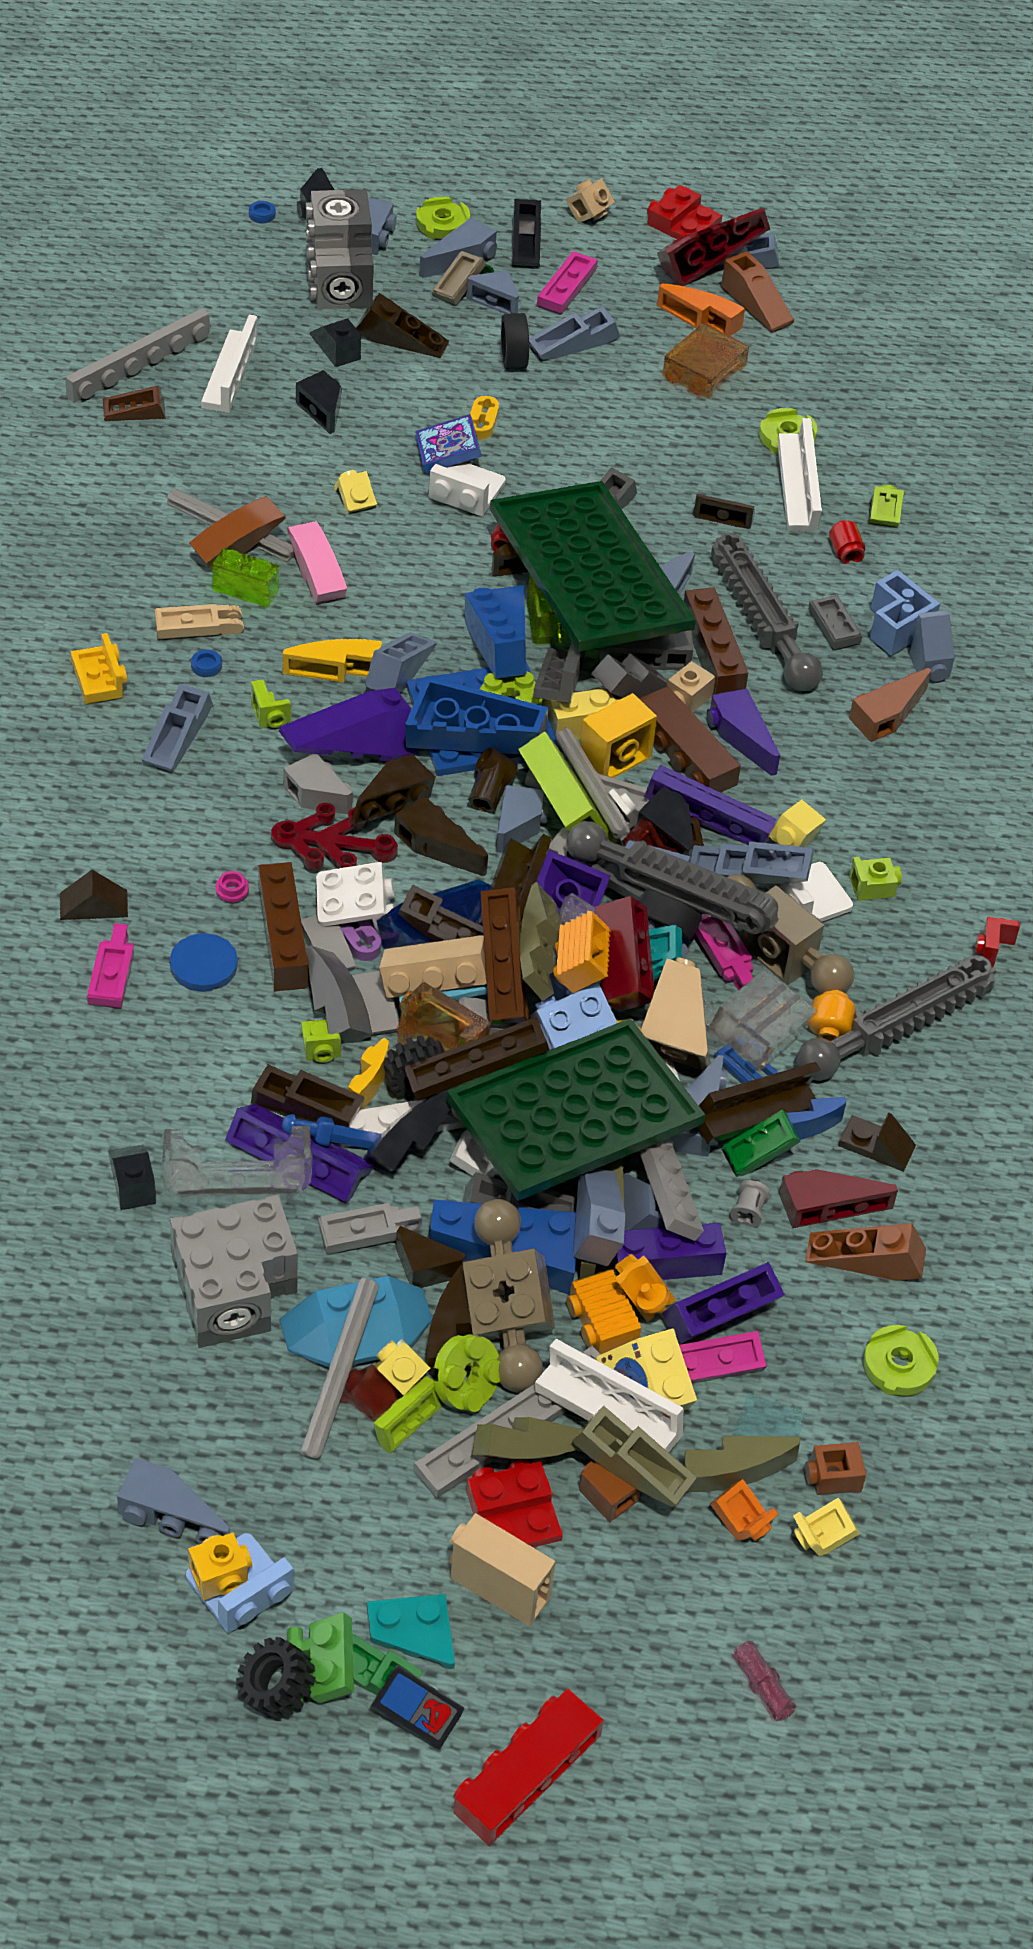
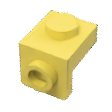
[334,470,377,513]
[793,1498,860,1557]

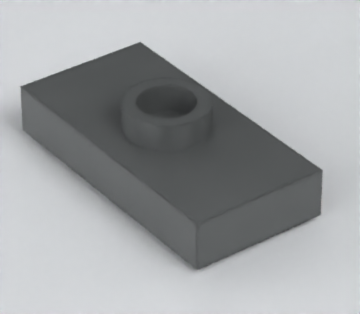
[808,595,863,650]

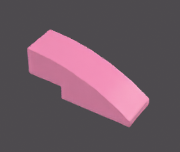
[287,521,347,604]

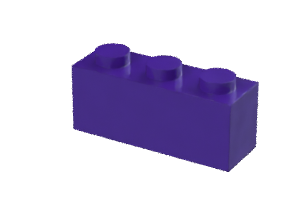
[611,1223,727,1280]
[662,1262,785,1345]

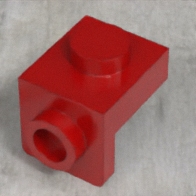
[975,917,1020,968]

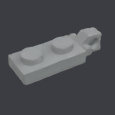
[318,1203,422,1254]

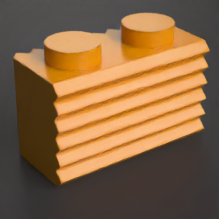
[553,911,611,993]
[566,1269,642,1355]

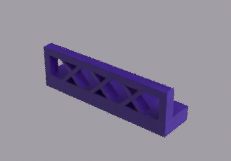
[644,765,777,845]
[225,1103,375,1202]

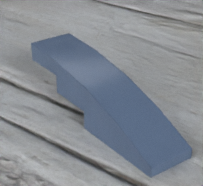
[691,841,814,884]

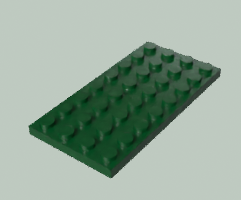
[490,481,696,652]

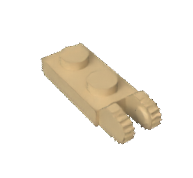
[155,604,244,639]

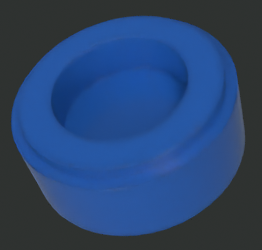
[249,201,276,223]
[191,650,222,677]

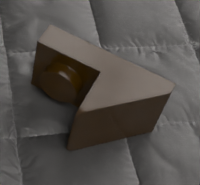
[838,1112,916,1172]

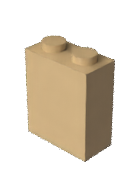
[449,1513,556,1626]

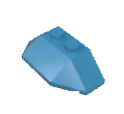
[279,1276,432,1367]

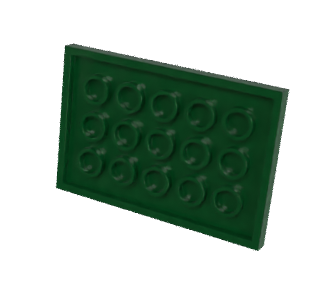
[447,1018,705,1201]

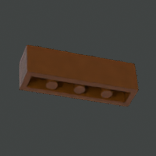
[684,587,748,695]
[639,686,741,793]
[258,862,308,992]

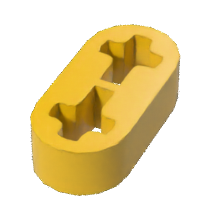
[470,396,499,440]

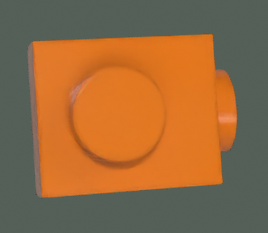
[710,1479,779,1541]

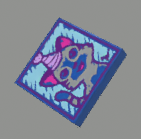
[415,414,482,473]

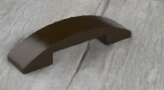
[398,885,484,942]

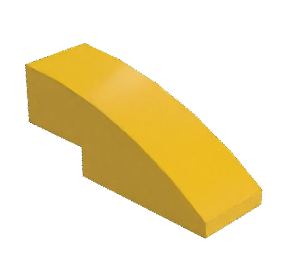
[283,639,382,682]

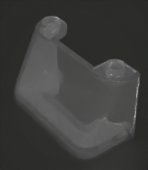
[162,1126,312,1201]

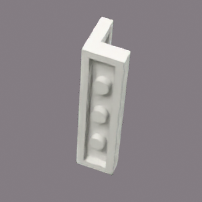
[201,315,257,413]
[777,418,822,531]
[535,1339,684,1452]

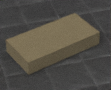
[431,251,486,305]

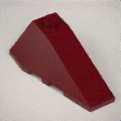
[657,208,770,286]

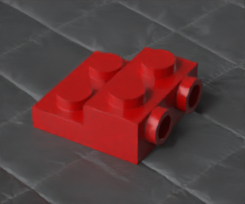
[647,185,723,239]
[466,1459,563,1548]

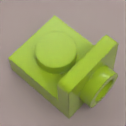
[869,485,904,527]
[251,679,291,728]
[301,1019,341,1063]

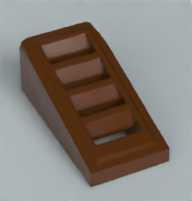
[103,385,166,421]

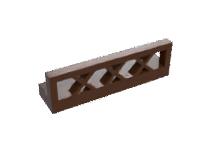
[481,887,529,1025]

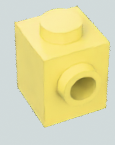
[769,799,826,847]
[375,1338,430,1395]

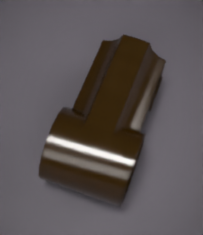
[468,747,518,813]

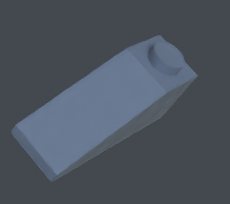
[419,218,497,278]
[365,632,437,693]
[573,1168,625,1266]

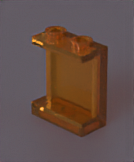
[662,323,749,399]
[397,982,491,1086]

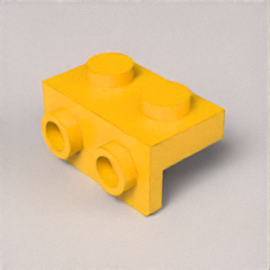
[70,633,127,704]

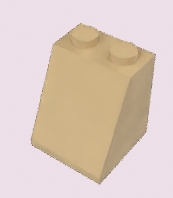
[641,958,710,1071]

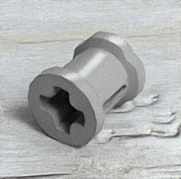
[730,1180,770,1227]

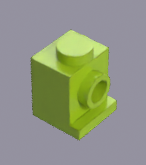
[849,856,902,901]

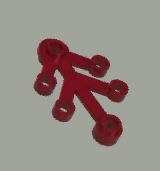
[271,803,398,870]

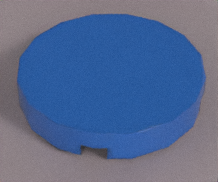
[169,933,238,992]

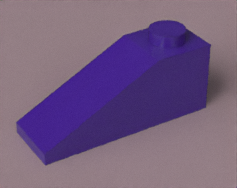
[706,689,780,776]

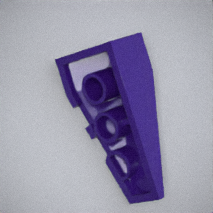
[279,688,418,761]
[536,850,611,925]

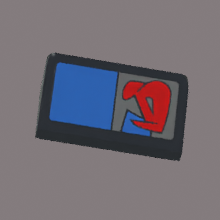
[370,1665,465,1750]

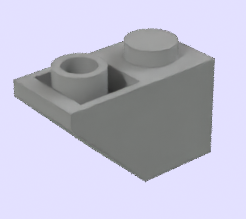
[283,754,354,815]

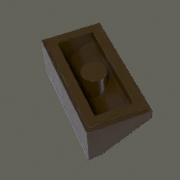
[693,494,755,529]

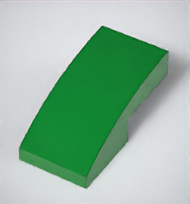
[352,1633,423,1695]

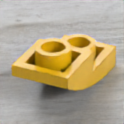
[348,1038,389,1110]

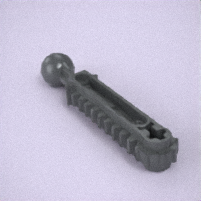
[711,533,823,692]
[566,821,779,934]
[797,956,996,1081]

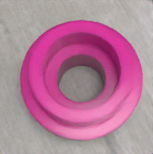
[215,871,249,902]

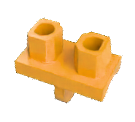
[615,1254,676,1322]

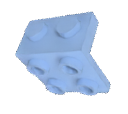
[529,983,617,1049]
[186,1533,294,1634]

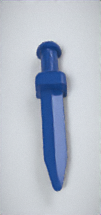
[282,1114,413,1150]

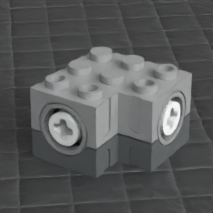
[305,189,374,309]
[170,1194,298,1348]

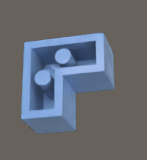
[870,570,940,655]

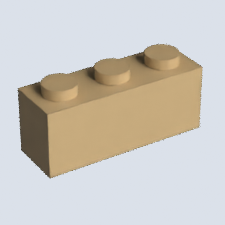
[379,935,487,998]

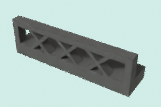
[533,642,585,703]

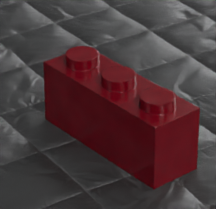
[595,896,655,1012]

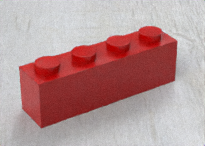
[453,1688,604,1846]

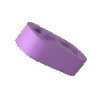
[339,920,381,961]

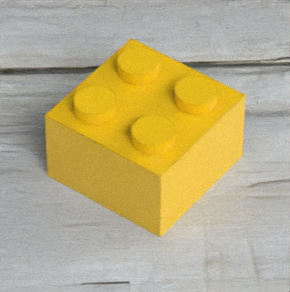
[580,693,657,778]

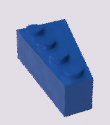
[464,585,526,678]
[405,676,548,754]
[430,1199,576,1295]

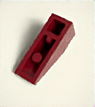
[779,1169,898,1229]

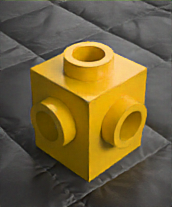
[188,1532,252,1601]

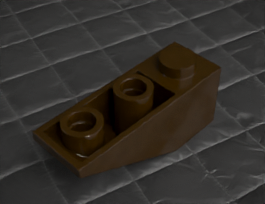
[356,293,449,358]
[351,754,436,826]
[394,796,488,876]

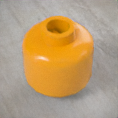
[809,990,855,1041]

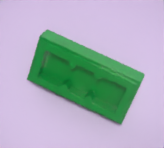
[723,1110,801,1176]

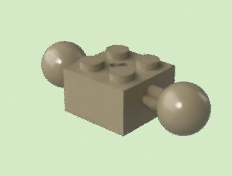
[727,874,854,994]
[463,1199,555,1392]

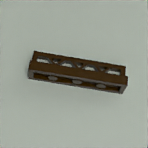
[477,834,552,926]
[404,1017,550,1101]
[697,1062,821,1144]

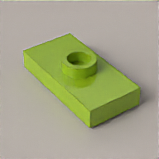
[373,1376,441,1454]

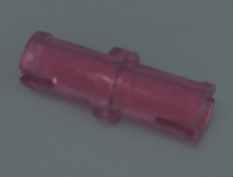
[732,1641,797,1721]

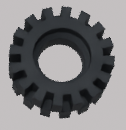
[383,1036,445,1100]
[236,1637,315,1719]

